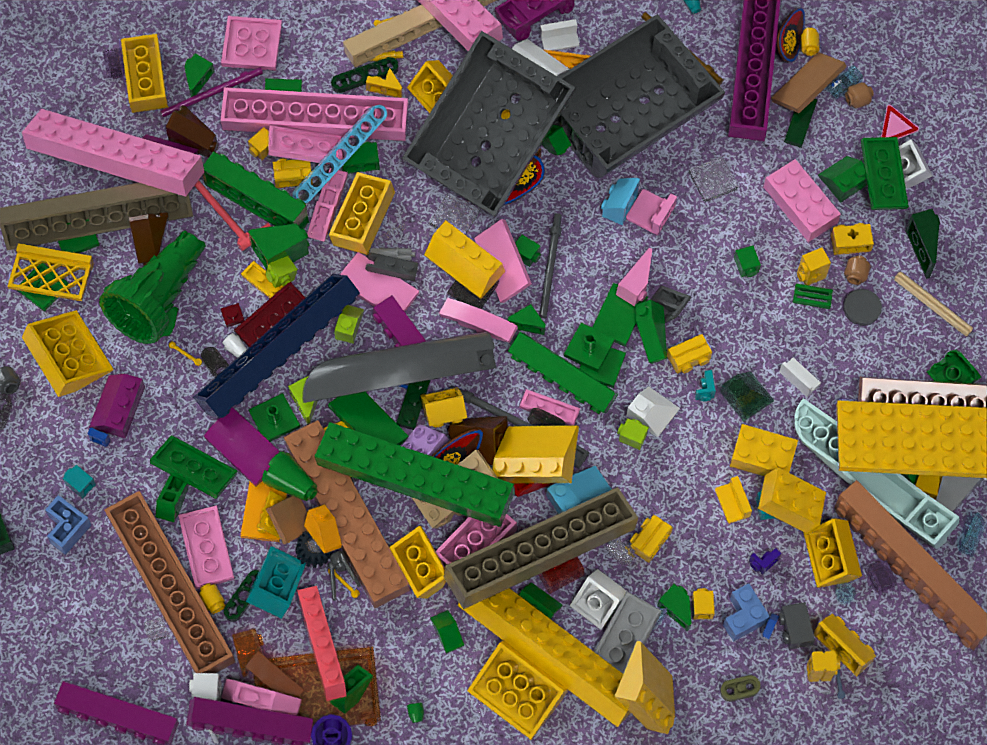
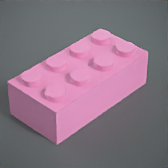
[763,159,841,242]
[436,514,517,567]

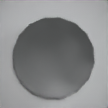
[843,289,882,326]

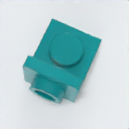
[695,370,716,402]

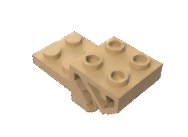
[411,450,498,529]

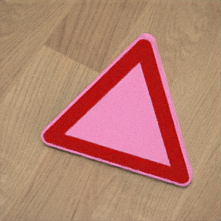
[881,105,919,139]

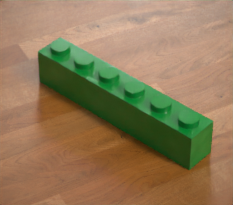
[508,332,618,414]

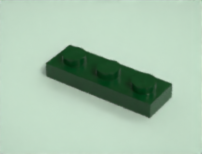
[396,380,431,430]

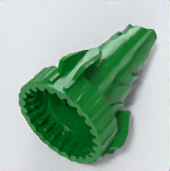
[99,231,206,344]

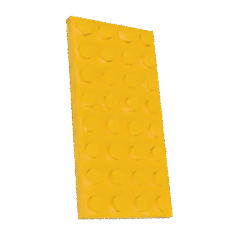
[836,400,987,478]

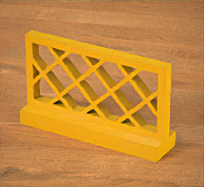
[7,243,94,301]

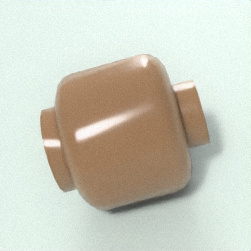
[845,82,874,109]
[844,256,871,285]

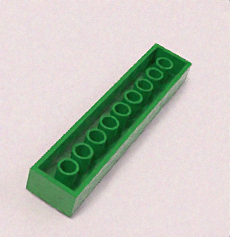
[314,422,515,528]

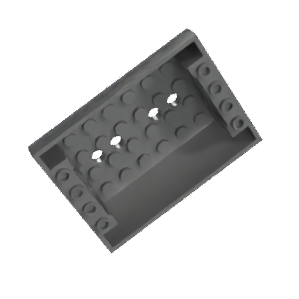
[554,14,725,178]
[402,31,576,217]

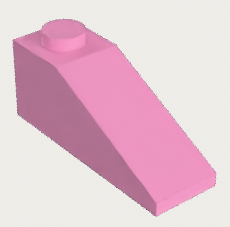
[616,248,652,306]

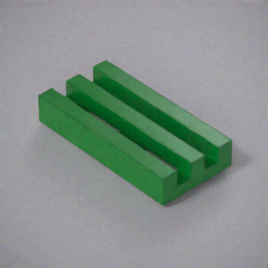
[793,284,833,309]

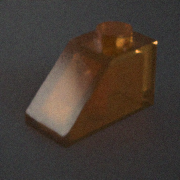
[232,629,264,677]

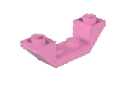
[221,678,302,716]

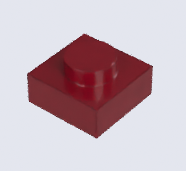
[221,303,244,328]

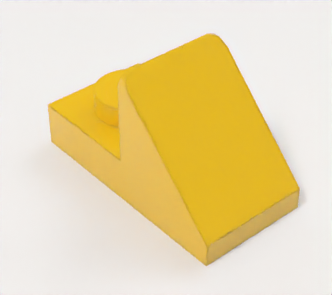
[366,68,403,98]

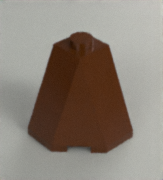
[166,105,219,158]
[129,212,169,267]
[448,416,508,465]

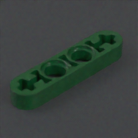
[331,57,399,93]

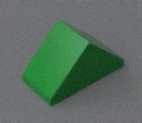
[508,304,546,335]
[430,610,464,654]

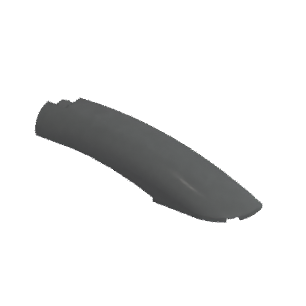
[303,331,496,403]

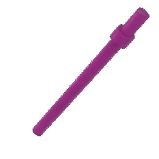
[160,67,263,117]

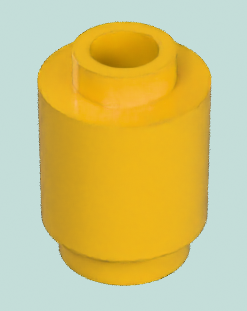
[801,28,820,56]
[198,583,225,614]

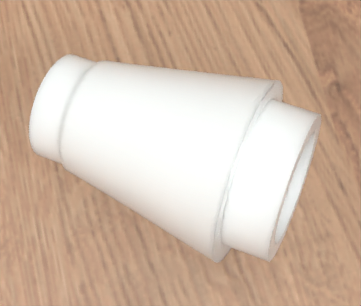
[222,333,247,358]

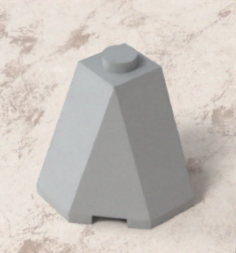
[936,476,984,513]

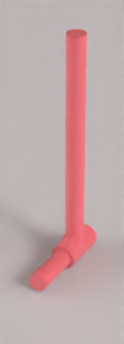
[194,180,271,251]

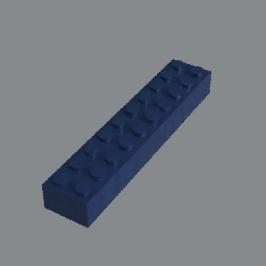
[193,274,360,418]

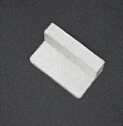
[540,19,579,51]
[779,358,821,397]

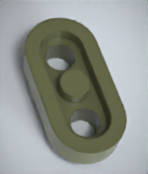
[720,675,761,702]

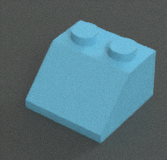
[601,178,640,225]

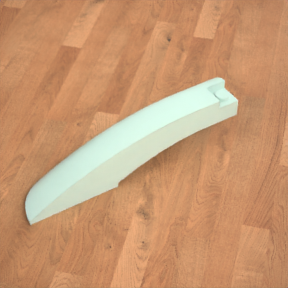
[794,398,959,549]

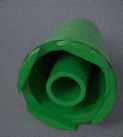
[262,451,318,501]

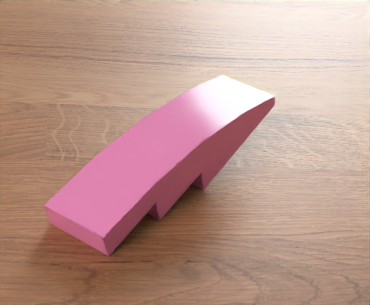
[307,168,348,242]
[439,298,518,343]

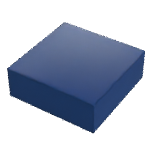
[87,427,110,447]
[763,614,779,639]

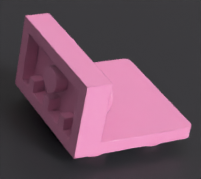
[626,189,677,235]

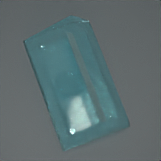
[959,512,986,557]

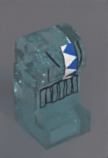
[826,65,864,99]

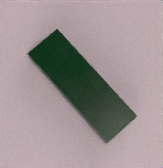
[784,98,818,148]

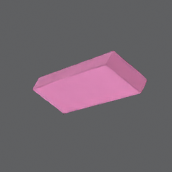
[519,389,580,426]

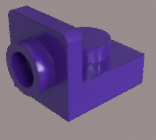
[749,548,782,575]

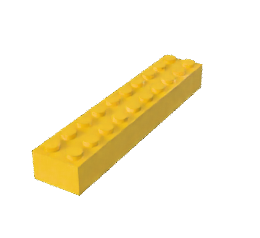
[458,588,631,727]

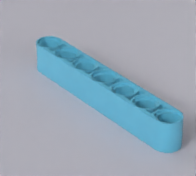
[292,105,387,203]

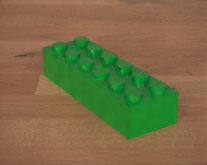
[203,152,309,229]

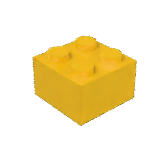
[420,387,467,428]

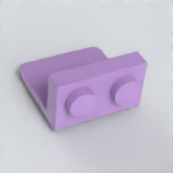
[402,424,449,456]

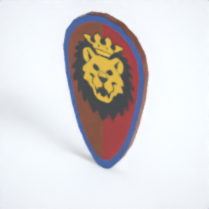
[777,8,805,62]
[503,155,545,206]
[432,428,483,465]

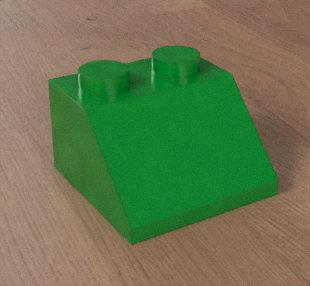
[818,156,867,203]

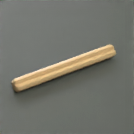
[894,272,973,336]

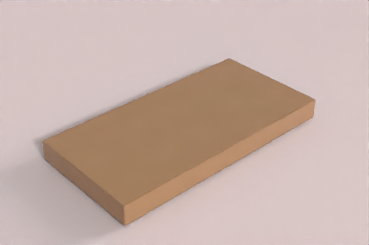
[771,52,846,113]

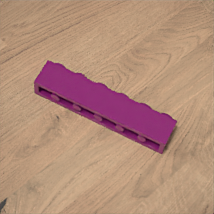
[54,681,179,745]
[186,697,313,745]

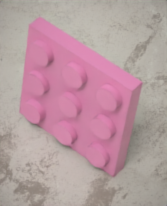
[221,16,282,71]

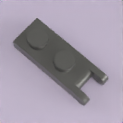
[365,253,418,282]

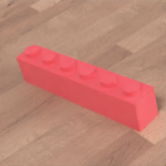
[297,586,346,701]

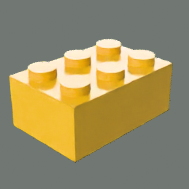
[730,424,798,477]
[758,467,826,533]

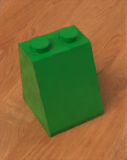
[248,224,310,270]

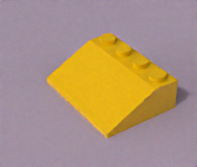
[22,310,113,397]
[492,425,579,483]
[467,641,569,740]
[615,641,675,734]

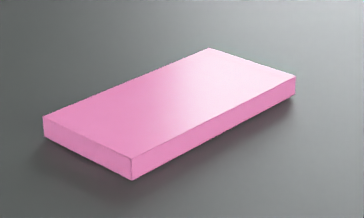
[268,125,343,164]
[474,219,532,303]
[340,252,419,312]
[178,505,235,589]

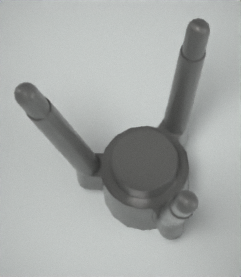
[328,551,361,601]

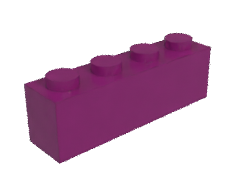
[372,295,426,347]

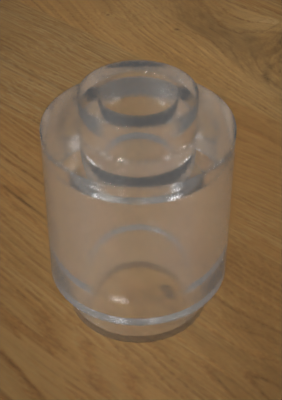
[606,538,636,566]

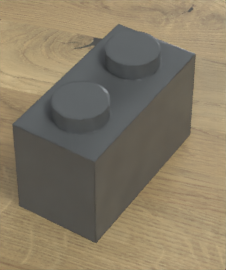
[778,602,815,650]

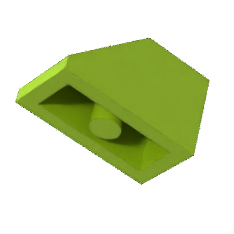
[334,305,364,344]
[288,376,318,424]

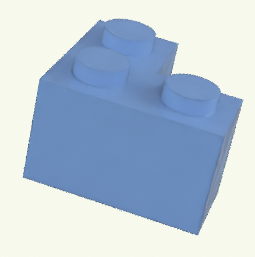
[45,495,91,555]
[723,583,770,642]

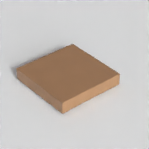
[266,496,308,544]

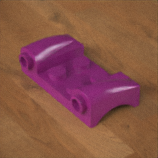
[495,0,575,41]

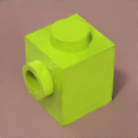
[265,256,298,288]
[617,418,649,450]

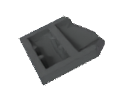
[651,285,691,323]

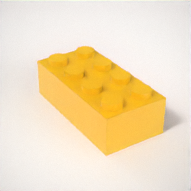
[121,34,168,113]
[329,172,395,255]

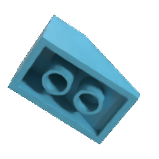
[546,466,612,514]

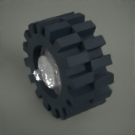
[295,531,332,568]

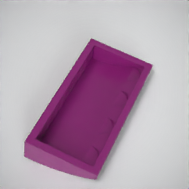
[204,407,280,487]

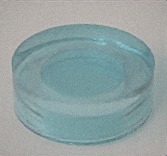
[835,583,856,604]

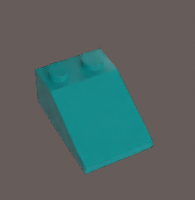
[246,546,306,619]

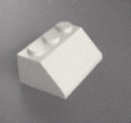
[512,39,570,77]

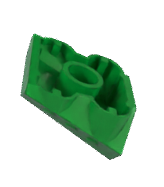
[926,349,982,384]

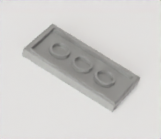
[594,592,662,674]

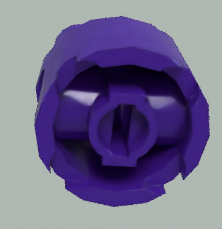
[311,714,353,745]

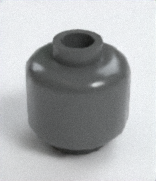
[0,366,20,395]

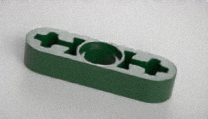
[224,570,259,622]

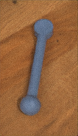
[836,670,845,699]

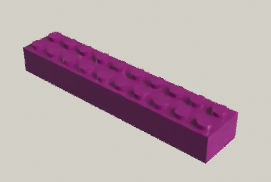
[728,0,781,141]

